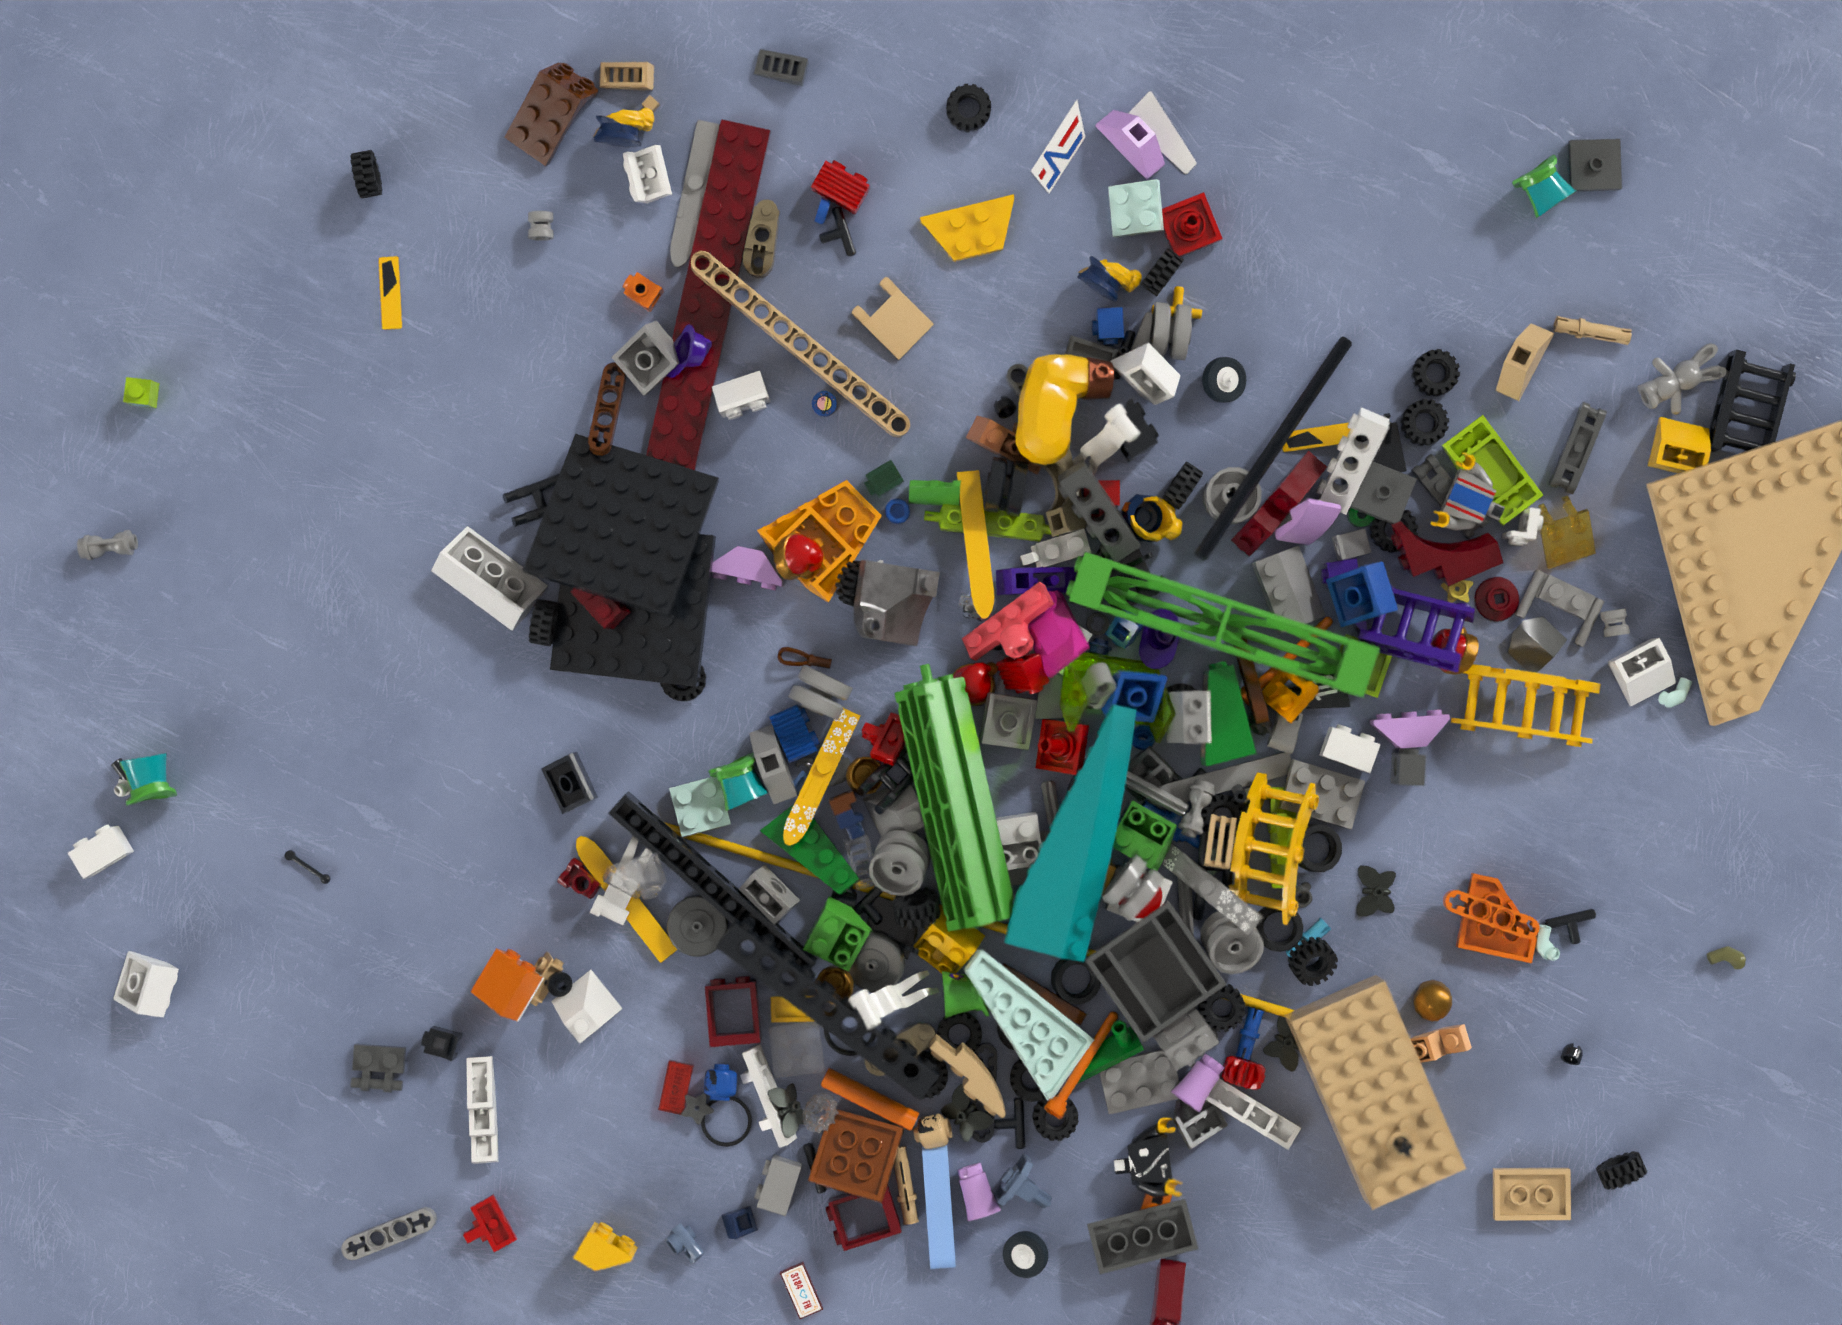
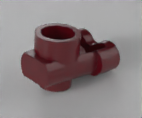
[557,858,601,899]

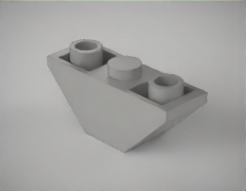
[749,725,798,804]

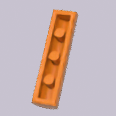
[820,1068,919,1131]

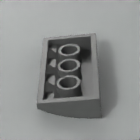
[1087,1199,1199,1274]

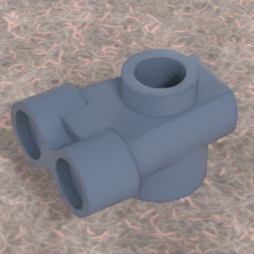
[665,1223,705,1264]

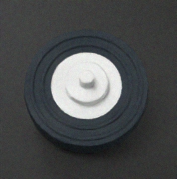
[1202,357,1247,403]
[1003,1231,1048,1278]

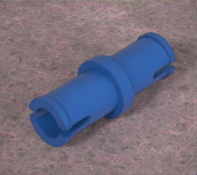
[1235,1007,1264,1060]

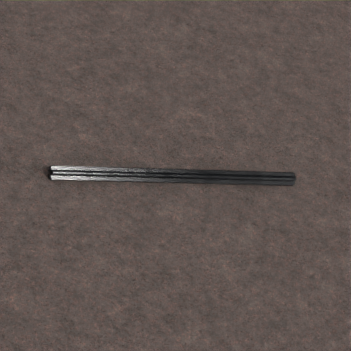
[1194,336,1352,561]

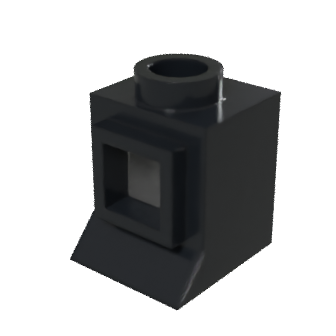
[421,1026,463,1061]

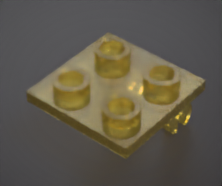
[1538,496,1596,569]

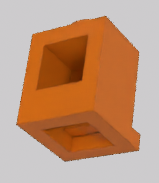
[623,272,664,312]

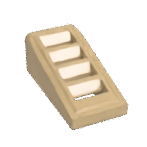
[599,62,654,90]

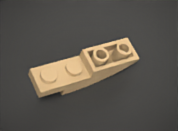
[930,1034,1006,1119]

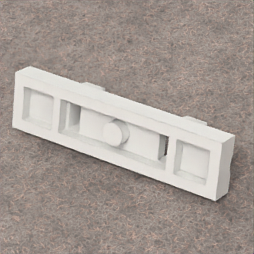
[740,1044,797,1148]

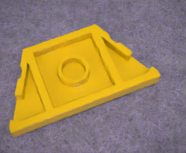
[920,194,1014,262]

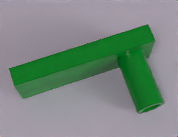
[1071,1021,1144,1084]

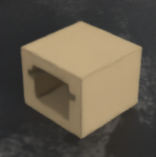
[641,95,660,113]

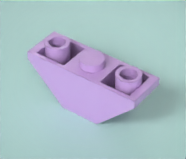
[1095,110,1165,180]
[712,546,783,591]
[1370,710,1450,748]

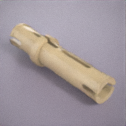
[1553,316,1632,345]
[894,1146,919,1225]

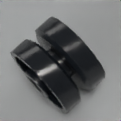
[984,457,1028,517]

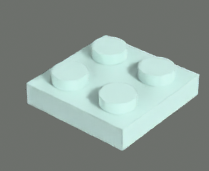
[1108,179,1164,238]
[669,777,731,838]

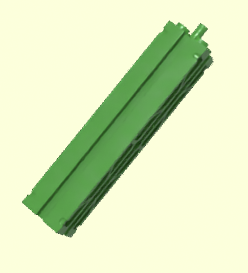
[894,664,1014,931]

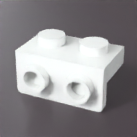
[623,145,672,203]
[1502,508,1543,546]

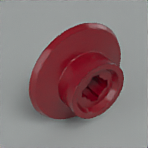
[1474,577,1519,622]

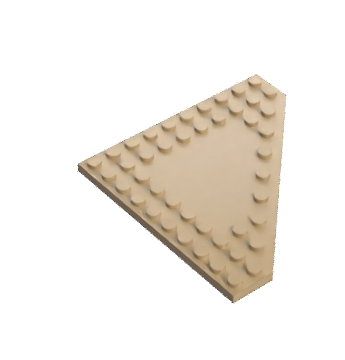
[1647,420,1842,726]

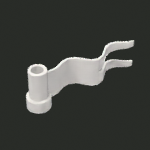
[1073,404,1141,474]
[590,836,652,925]
[849,970,939,1030]

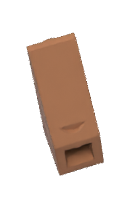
[966,416,1041,475]

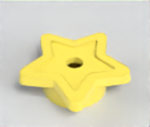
[1441,580,1473,603]

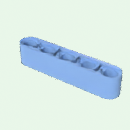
[922,1145,956,1269]

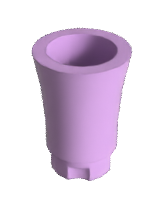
[1171,1054,1224,1113]
[957,1163,1001,1221]

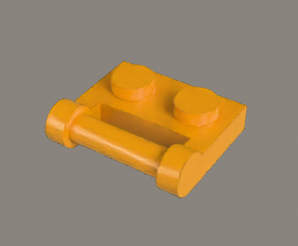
[1262,669,1319,723]

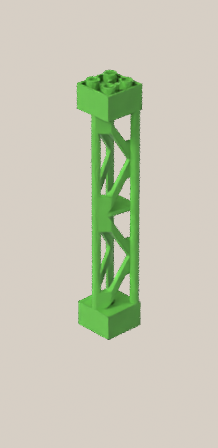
[1066,552,1380,697]

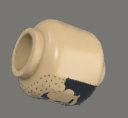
[913,1114,952,1149]

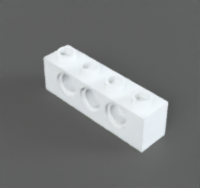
[1316,407,1389,515]

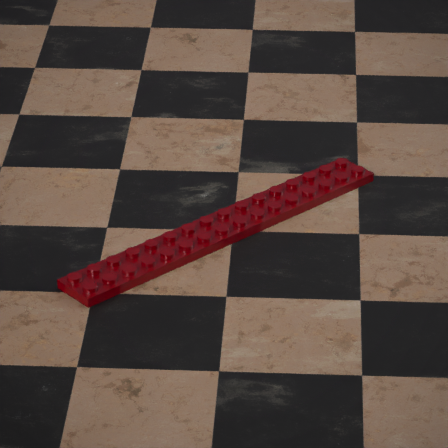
[646,119,771,470]

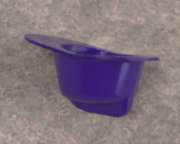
[667,324,712,378]
[1139,609,1182,669]

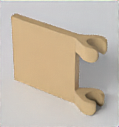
[851,277,934,360]

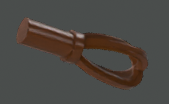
[777,647,832,669]

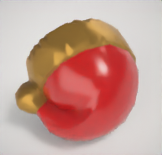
[774,533,823,580]
[1431,627,1479,675]
[953,662,998,706]

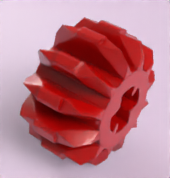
[1222,1056,1266,1090]

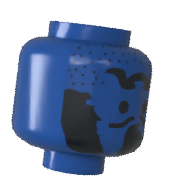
[704,1064,738,1101]

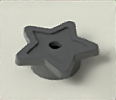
[681,1093,714,1125]

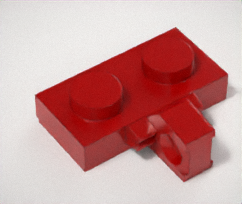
[861,712,905,766]
[463,1194,518,1252]

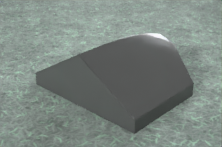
[1507,616,1567,673]
[1125,746,1174,801]
[1173,1099,1228,1149]

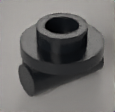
[831,887,857,909]

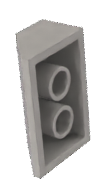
[1252,546,1326,634]

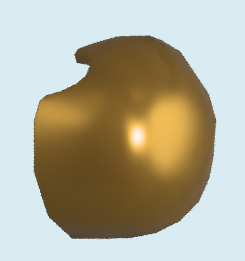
[846,757,882,794]
[817,966,854,1007]
[1413,980,1452,1022]

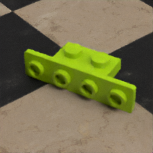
[1267,787,1297,888]

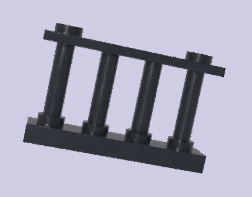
[1709,349,1796,452]

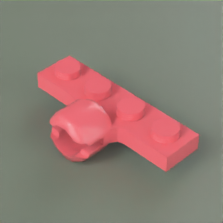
[962,582,1054,661]

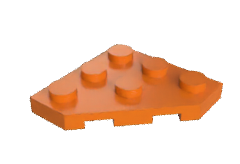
[1456,873,1537,963]

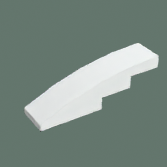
[467,1056,499,1164]
[1206,1078,1301,1150]

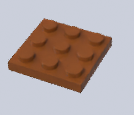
[808,1107,904,1203]

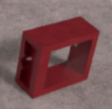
[705,976,762,1047]
[825,1185,902,1251]

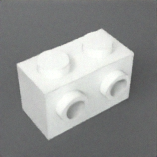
[1319,724,1381,773]
[68,824,134,879]

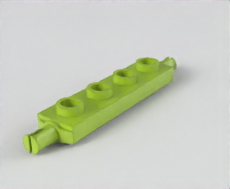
[924,504,1059,542]

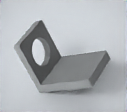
[1331,529,1371,561]

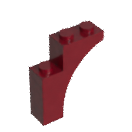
[1231,450,1327,557]
[1391,521,1504,586]
[1150,1259,1186,1325]

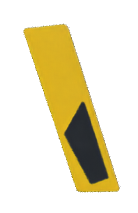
[379,256,402,330]
[1283,422,1356,452]

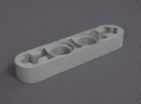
[341,1207,437,1260]

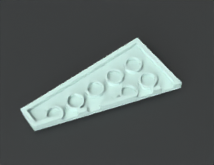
[964,949,1094,1100]

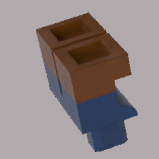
[829,789,865,840]

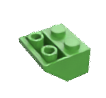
[1113,801,1177,871]
[803,896,871,972]

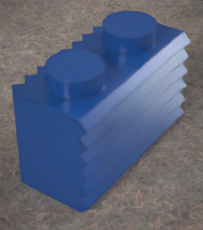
[769,705,820,763]

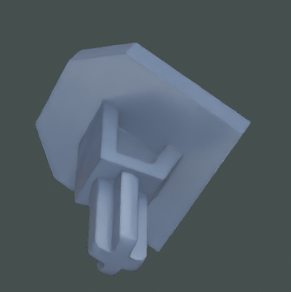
[994,1153,1052,1208]

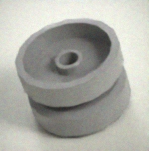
[1150,302,1192,361]
[1203,467,1261,525]
[788,665,853,720]
[869,830,931,896]
[1101,855,1164,921]
[1200,911,1264,974]

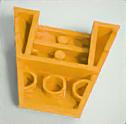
[757,480,882,603]

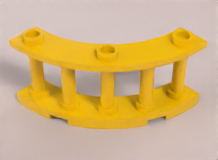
[1451,664,1601,747]
[1229,772,1319,925]

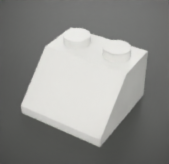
[113,951,179,1018]

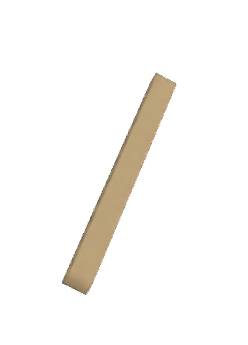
[691,251,910,438]

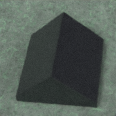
[541,752,598,814]

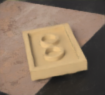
[1492,1168,1571,1221]

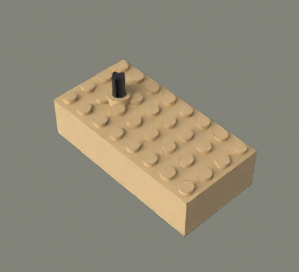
[1284,975,1466,1210]

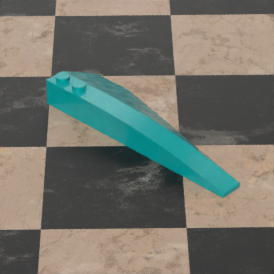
[1004,704,1136,962]

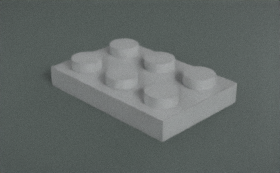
[1278,760,1365,829]
[1099,1049,1179,1114]

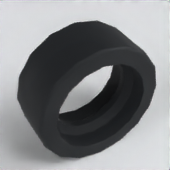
[1298,824,1342,872]
[1256,907,1304,952]
[1051,957,1101,1004]

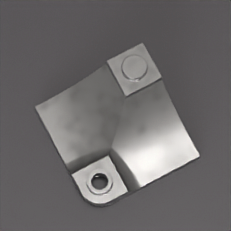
[854,560,940,646]

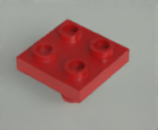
[1162,192,1223,257]
[1035,719,1089,775]

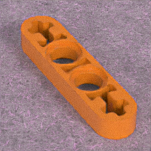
[1443,889,1540,939]

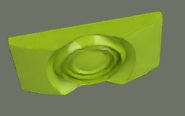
[1441,415,1543,526]

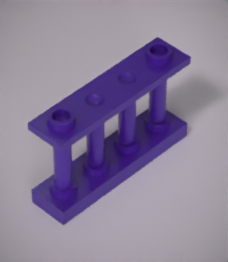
[1358,585,1475,673]

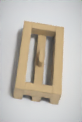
[1204,814,1237,869]

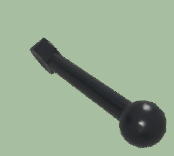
[285,850,330,884]

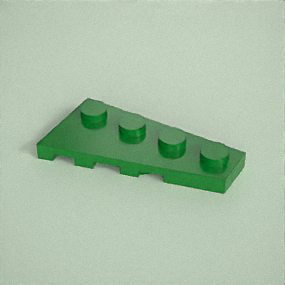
[760,804,861,895]

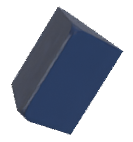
[722,1206,758,1239]

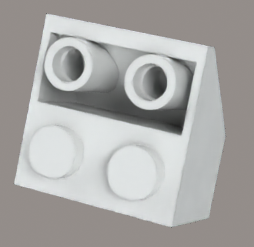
[1110,343,1180,405]
[712,371,770,420]
[1607,638,1676,706]
[996,812,1041,870]

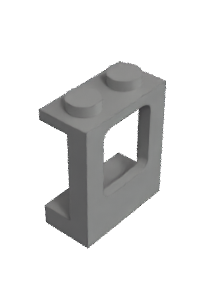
[1153,1007,1219,1071]

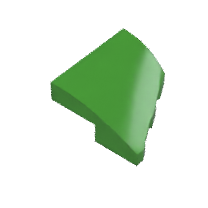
[909,480,961,506]

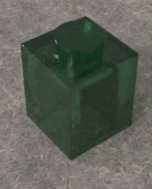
[864,460,904,498]

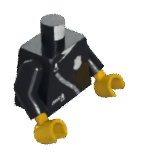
[1114,1117,1182,1197]

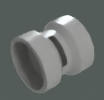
[528,211,554,240]
[1600,608,1630,637]

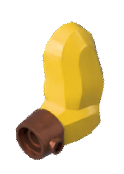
[1015,354,1114,465]

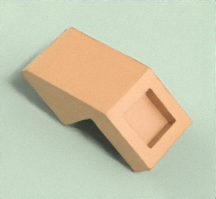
[1410,1024,1472,1063]

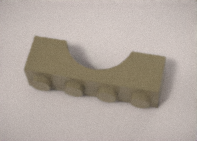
[1033,447,1088,537]

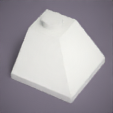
[551,970,623,1043]

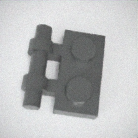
[351,1044,406,1093]

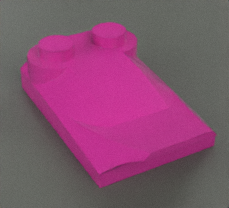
[1028,590,1090,678]

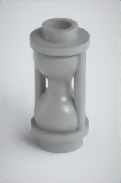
[77,530,138,560]
[1178,779,1215,838]

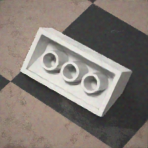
[431,526,548,631]

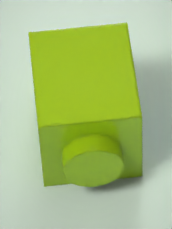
[123,377,160,408]

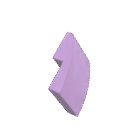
[1274,499,1341,545]

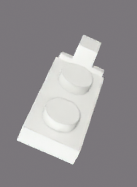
[1020,529,1091,567]

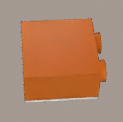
[470,948,544,1022]

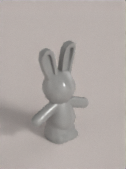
[1637,343,1727,415]

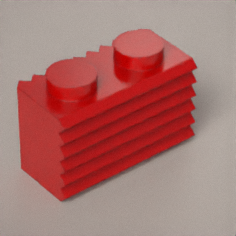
[811,160,870,215]
[996,653,1050,694]

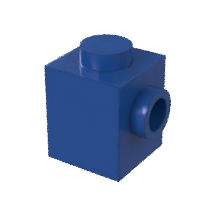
[1092,307,1124,346]

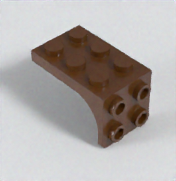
[504,63,599,166]

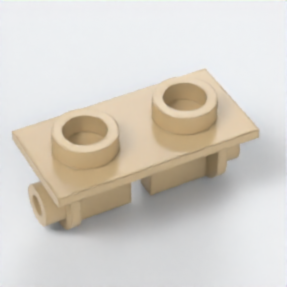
[530,951,564,1006]

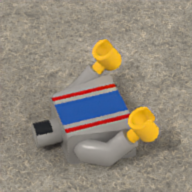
[1431,452,1505,531]

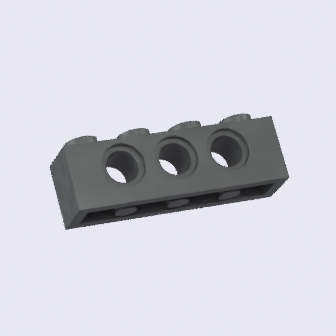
[1057,460,1141,562]

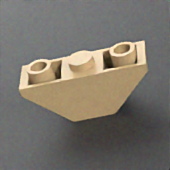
[1496,323,1554,401]

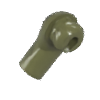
[1706,946,1746,970]

